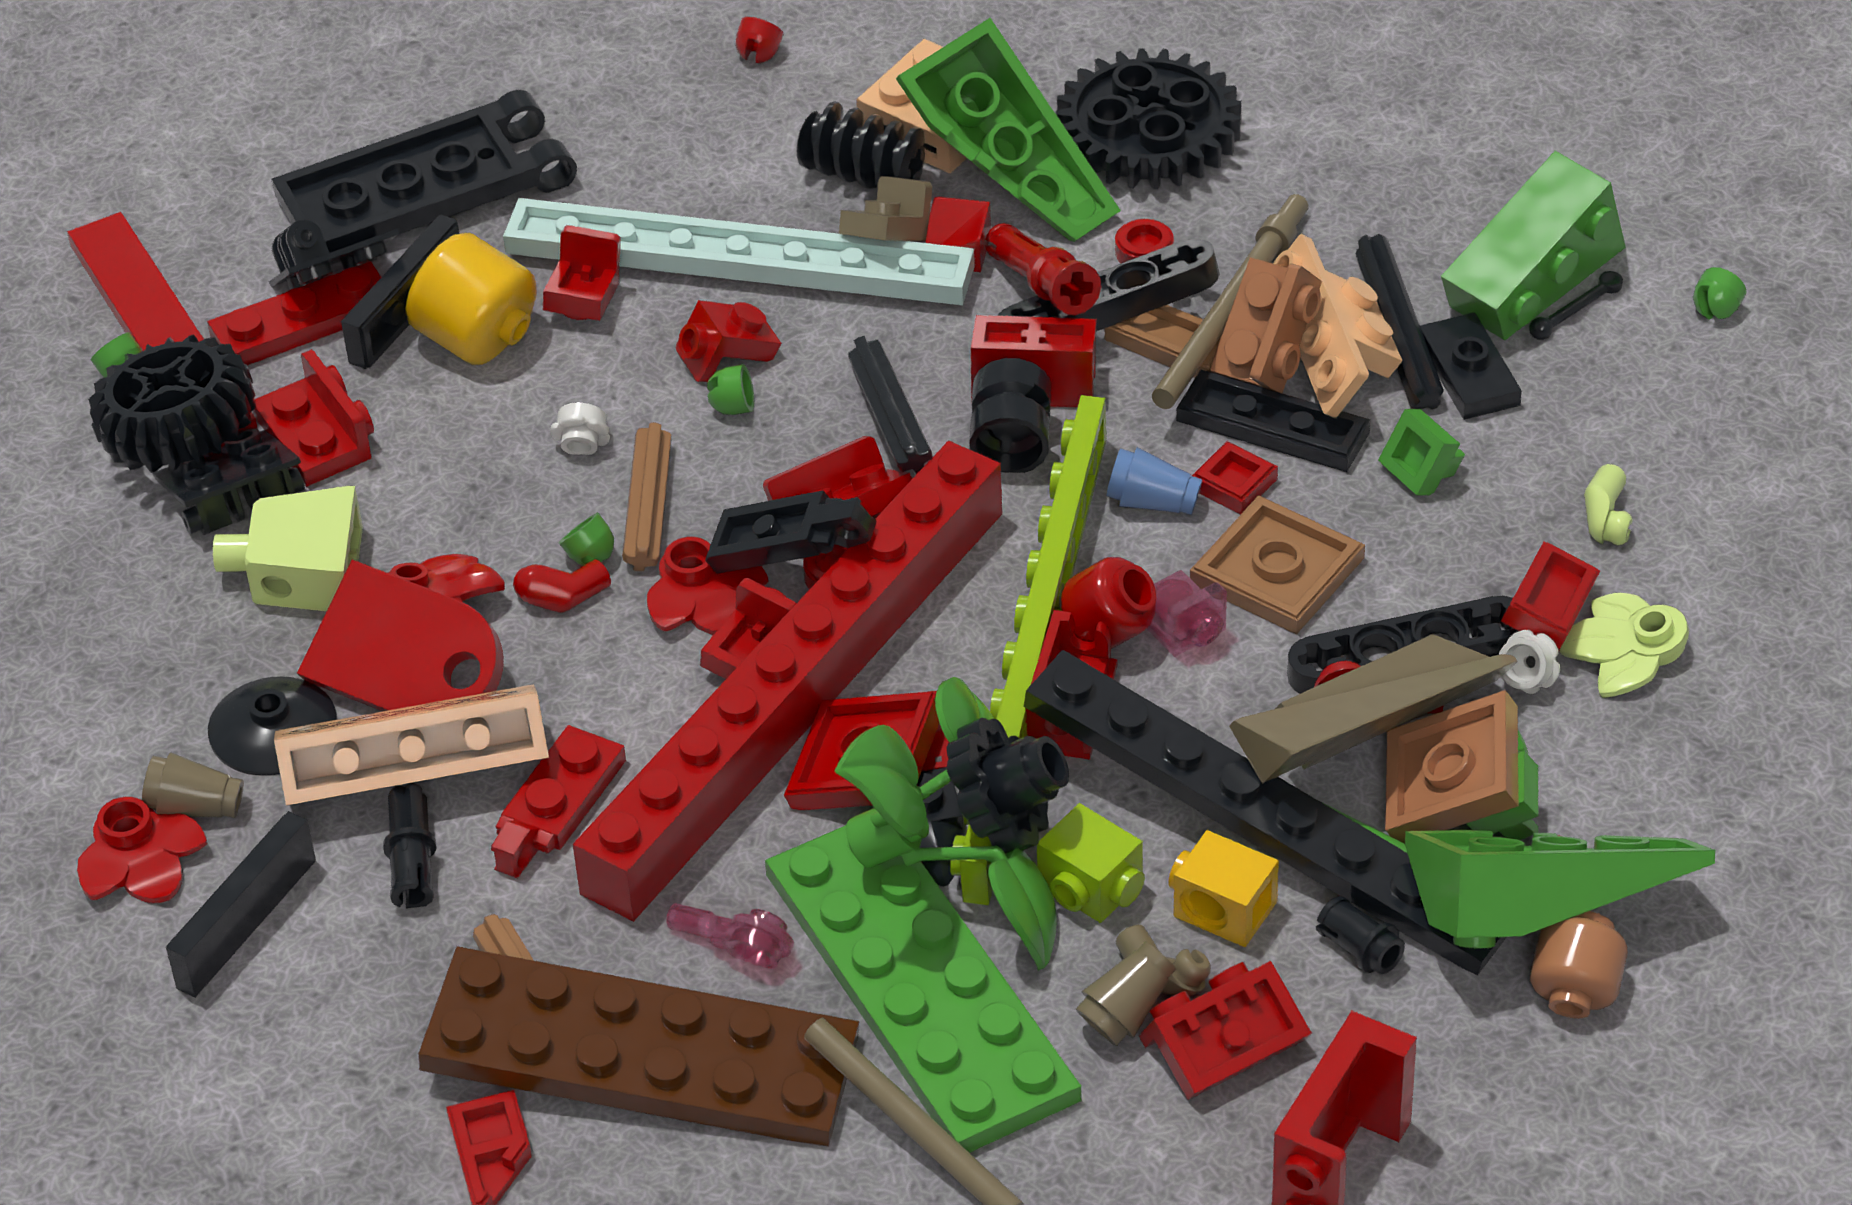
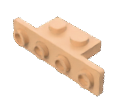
[1274,234,1402,418]

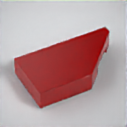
[446,1090,532,1205]

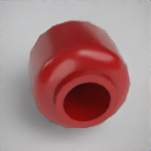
[1061,557,1157,649]

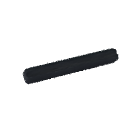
[1355,234,1444,410]
[848,336,933,475]

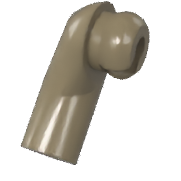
[1116,925,1211,997]

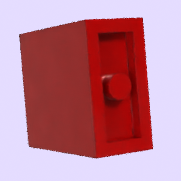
[1272,1010,1417,1205]

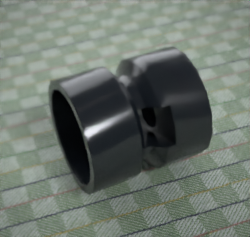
[969,358,1051,473]

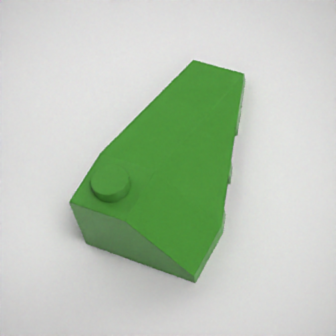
[1405,830,1715,948]

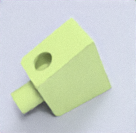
[213,486,363,611]

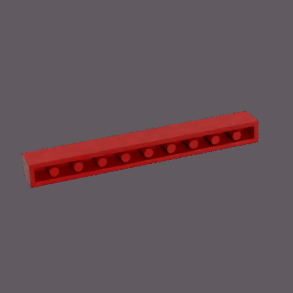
[572,440,1002,922]

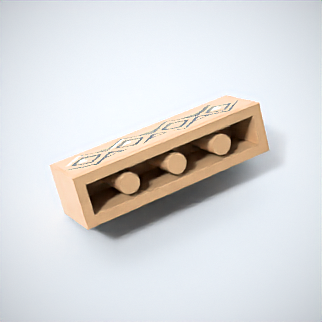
[274,684,549,805]

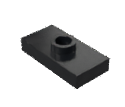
[1420,312,1522,420]

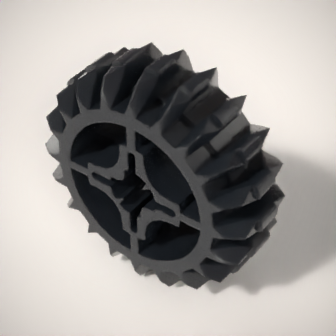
[88,335,257,473]

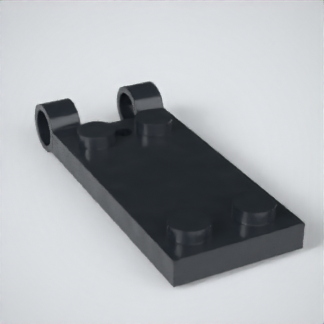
[271,90,577,253]

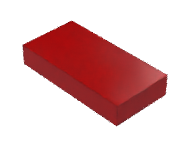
[1501,541,1600,652]

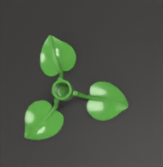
[835,677,1057,971]

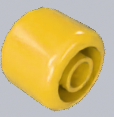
[406,232,537,365]

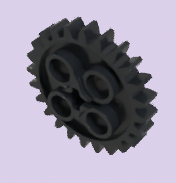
[1056,48,1242,189]

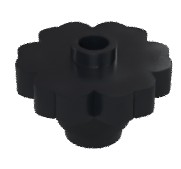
[947,718,1069,854]

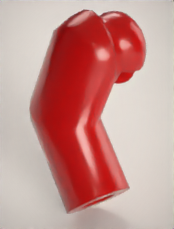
[513,559,611,613]

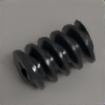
[797,101,925,189]

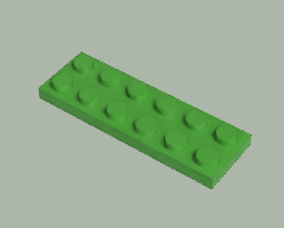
[765,825,1082,1153]

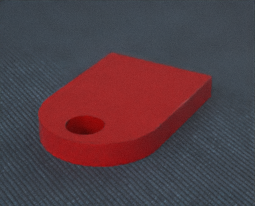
[297,559,504,711]

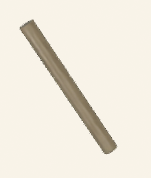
[804,1018,1024,1205]

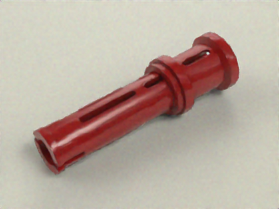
[985,223,1101,315]

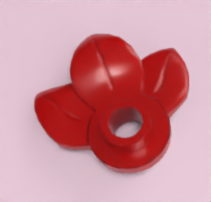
[647,537,769,635]
[388,554,505,602]
[77,797,207,903]

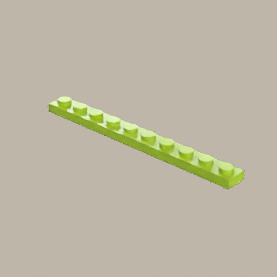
[950,395,1107,906]

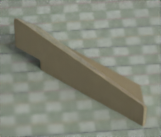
[1229,634,1518,784]

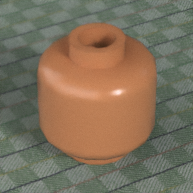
[1530,911,1628,1018]

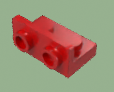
[253,349,374,487]
[763,436,912,517]
[1139,961,1312,1100]

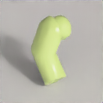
[1584,464,1633,546]

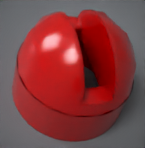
[735,17,784,63]

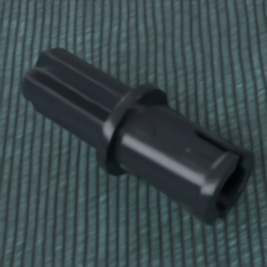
[383,783,437,908]

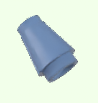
[1106,447,1202,515]

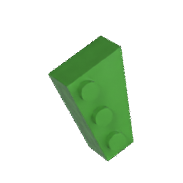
[1441,151,1626,340]

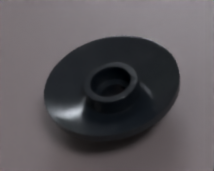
[208,676,337,775]

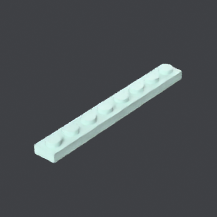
[503,198,975,305]

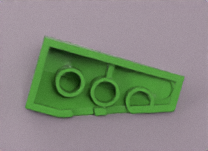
[896,18,1121,242]

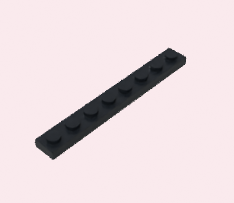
[1023,650,1507,976]

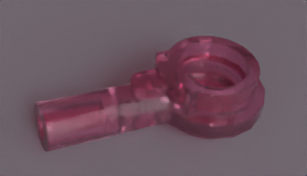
[666,903,795,969]

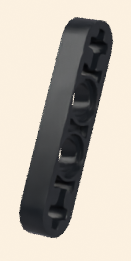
[997,239,1220,331]
[1287,595,1518,694]

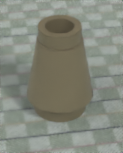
[142,752,244,818]
[1075,941,1176,1046]

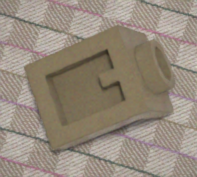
[839,176,932,241]

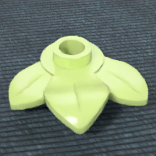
[1559,592,1689,698]

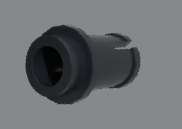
[1316,896,1405,974]

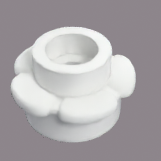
[550,403,610,455]
[1499,630,1560,694]

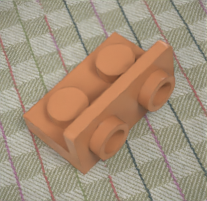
[1209,257,1322,393]

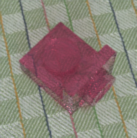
[1147,570,1227,657]

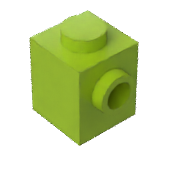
[1037,803,1145,923]

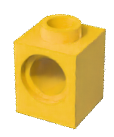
[1168,830,1279,948]

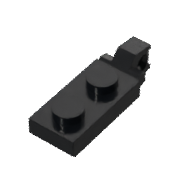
[705,490,877,574]

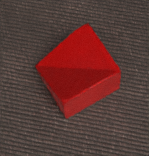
[926,197,991,273]

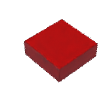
[1192,441,1278,515]

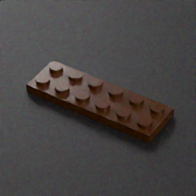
[418,946,859,1146]

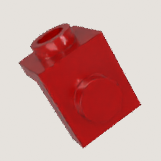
[543,225,621,321]
[676,300,782,382]
[700,578,796,679]

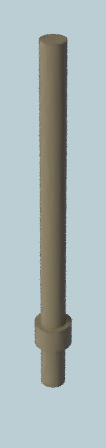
[1152,194,1309,409]

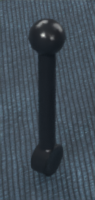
[1529,271,1623,340]

